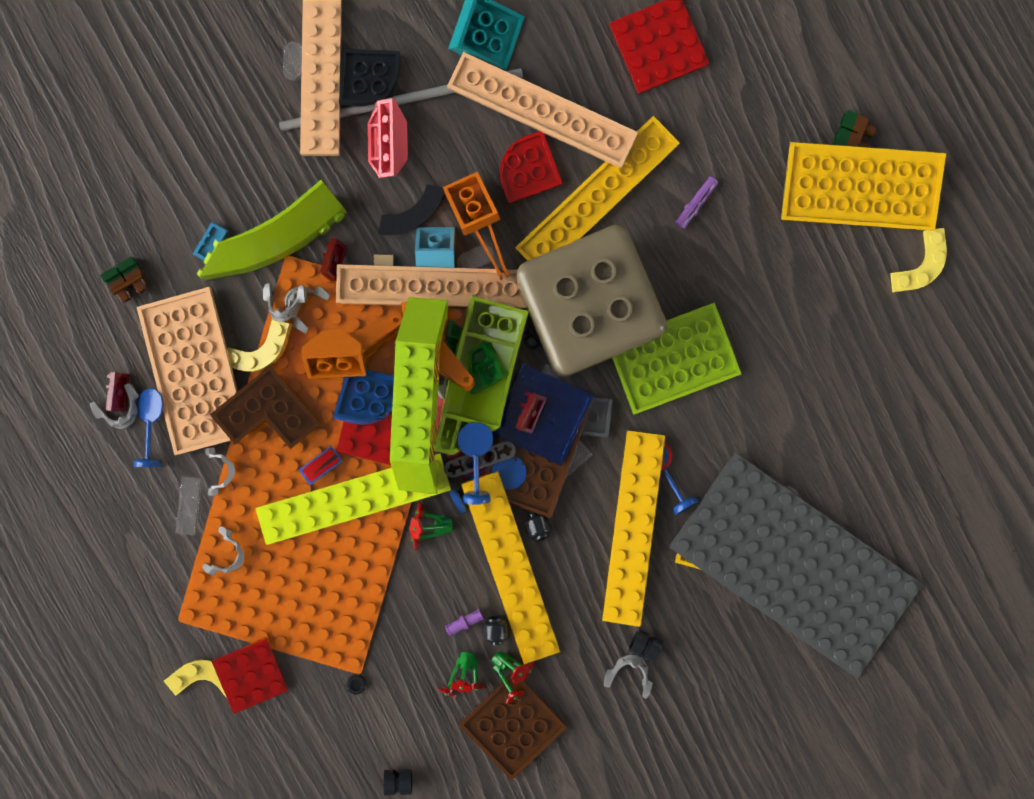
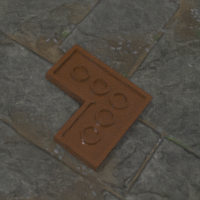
[210,365,320,449]

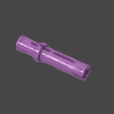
[675,176,719,229]

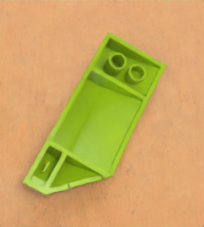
[197,180,347,281]
[435,295,529,455]

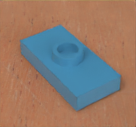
[193,221,230,260]

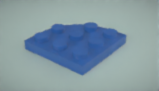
[333,369,394,425]

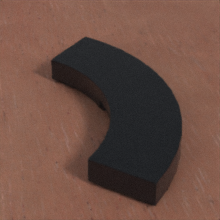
[378,184,445,235]

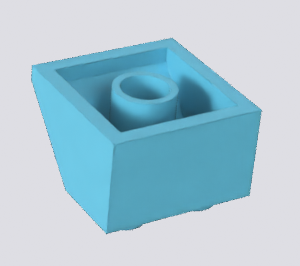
[415,227,455,268]

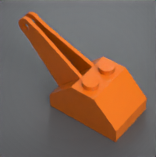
[443,172,509,280]
[401,301,474,390]
[302,315,402,379]

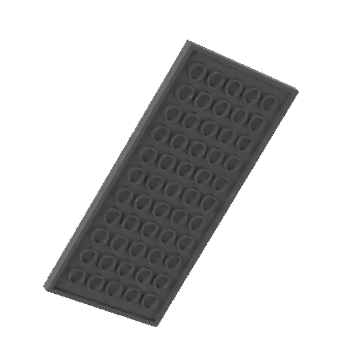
[669,452,923,679]

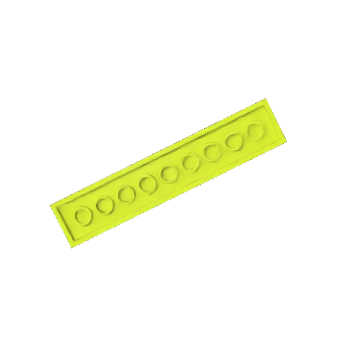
[255,453,451,545]

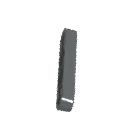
[444,441,517,478]

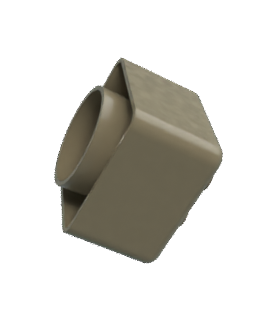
[517,225,667,377]

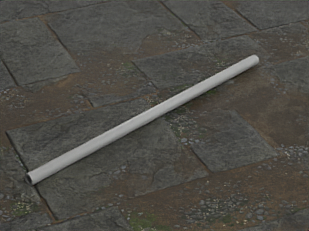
[279,68,523,131]

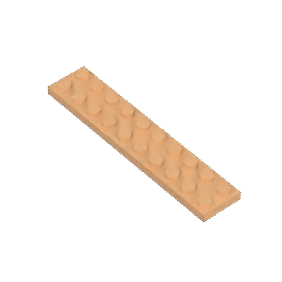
[300,0,342,156]
[447,52,638,168]
[336,264,527,309]

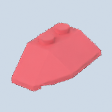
[368,98,408,178]

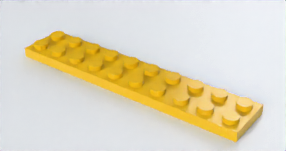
[515,116,680,261]
[602,431,666,627]
[461,471,560,664]

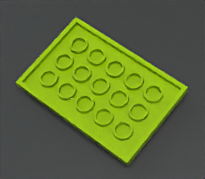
[612,303,741,415]

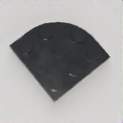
[339,49,400,106]

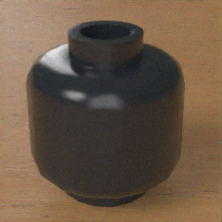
[524,513,552,542]
[483,615,509,645]

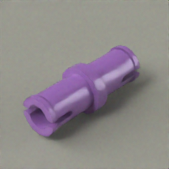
[445,609,485,637]

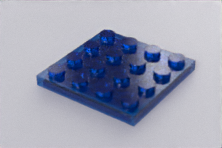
[492,363,594,466]

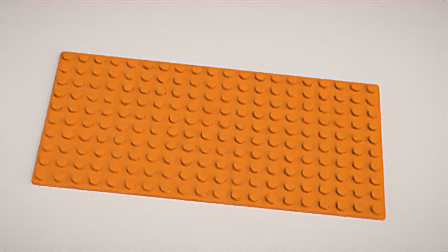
[178,256,467,674]

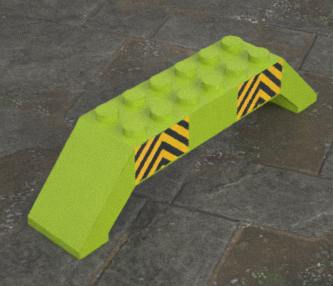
[390,297,448,494]

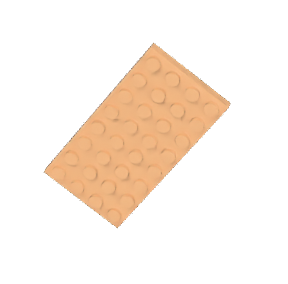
[137,287,249,455]

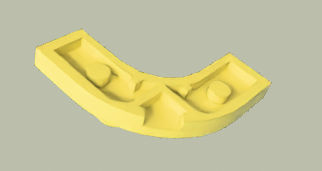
[890,228,947,292]
[227,319,292,372]
[164,659,227,698]

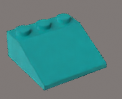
[448,0,524,71]

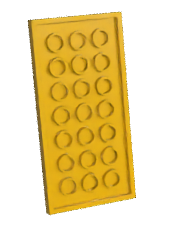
[781,142,946,231]

